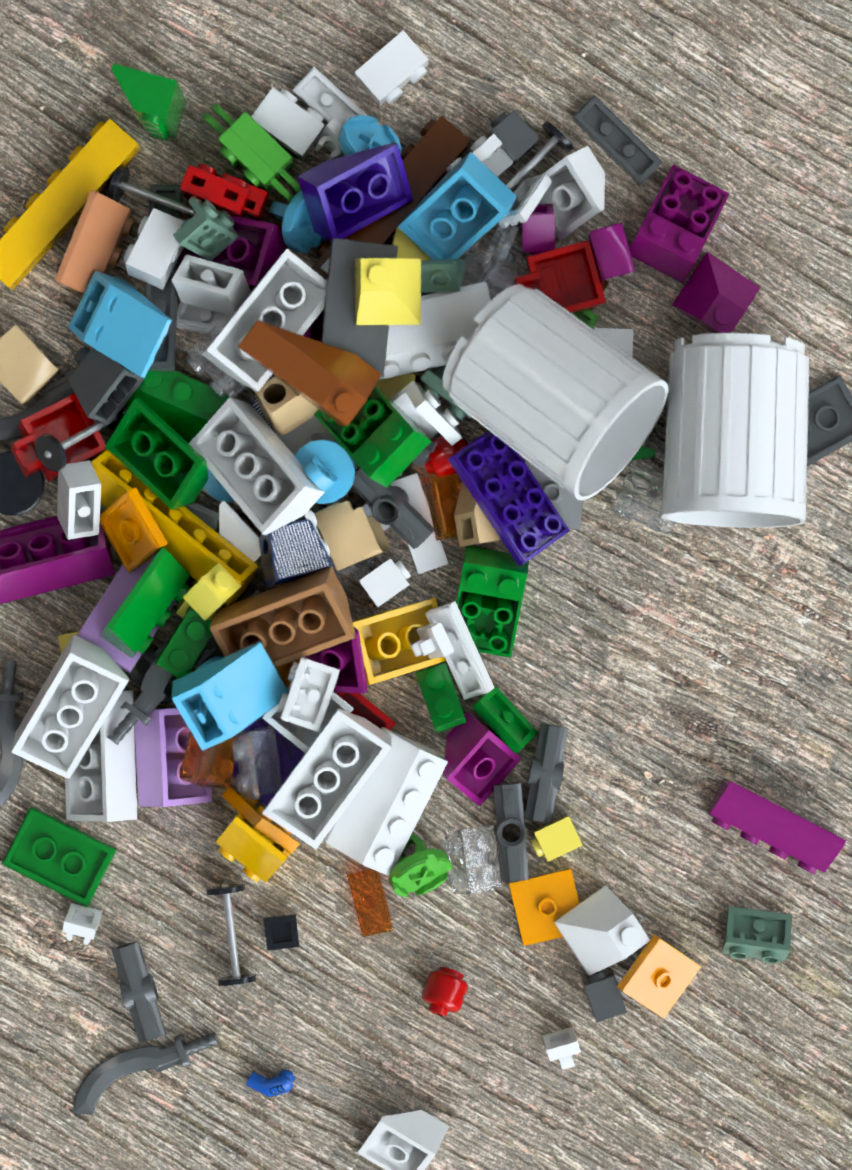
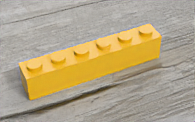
[0,118,141,291]
[91,449,259,606]

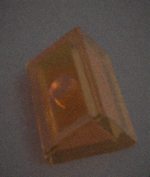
[347,868,394,937]

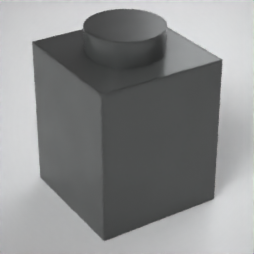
[489,110,540,164]
[583,970,627,1023]

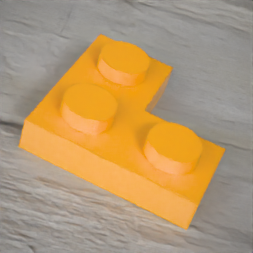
[222,786,300,853]

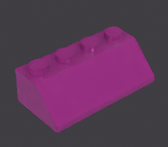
[0,509,115,604]
[707,778,846,874]

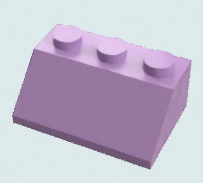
[135,707,213,807]

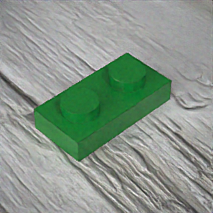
[155,608,212,678]
[416,662,467,733]
[472,685,538,754]

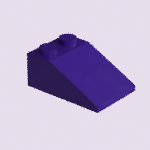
[297,142,413,241]

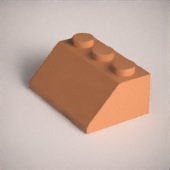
[54,190,135,295]

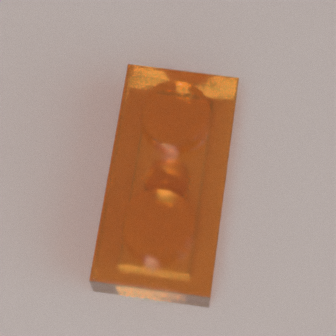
[423,473,460,541]

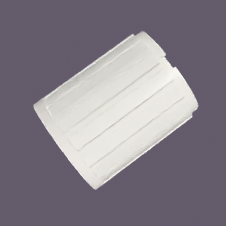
[442,284,668,500]
[661,333,809,528]

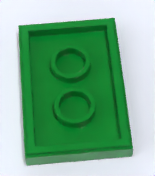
[2,806,117,907]

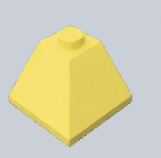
[355,258,421,325]

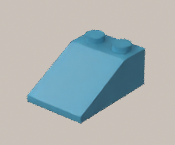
[398,151,517,260]

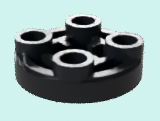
[0,451,45,516]

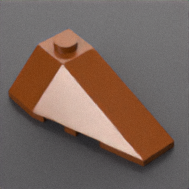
[237,320,382,427]

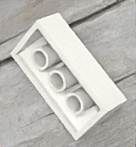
[202,249,327,392]
[378,281,491,381]
[189,397,325,535]
[11,634,129,779]
[65,690,137,822]
[263,709,392,849]
[325,727,448,876]

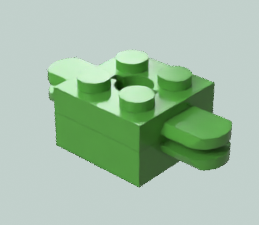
[202,103,301,203]

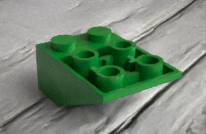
[314,385,432,488]
[456,546,529,658]

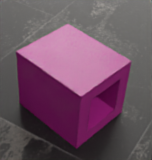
[521,204,555,255]

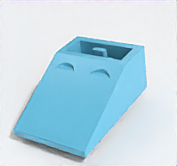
[68,271,172,378]
[172,641,289,751]

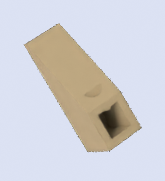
[454,481,501,547]

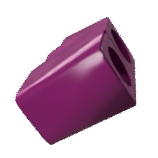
[588,223,636,285]

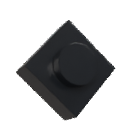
[264,914,300,951]

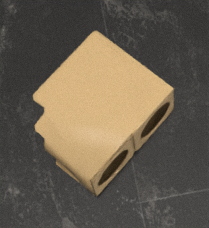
[0,324,61,406]
[254,376,318,436]
[314,500,390,571]

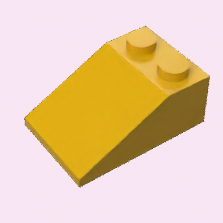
[352,597,446,685]
[216,813,290,883]

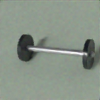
[506,121,574,191]
[108,165,205,217]
[35,405,128,472]
[206,881,256,988]

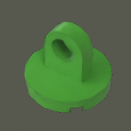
[389,834,452,897]

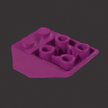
[629,164,729,283]

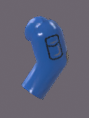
[246,1069,295,1097]

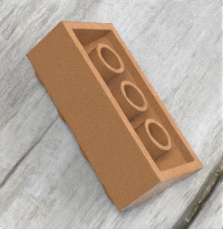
[209,566,355,667]

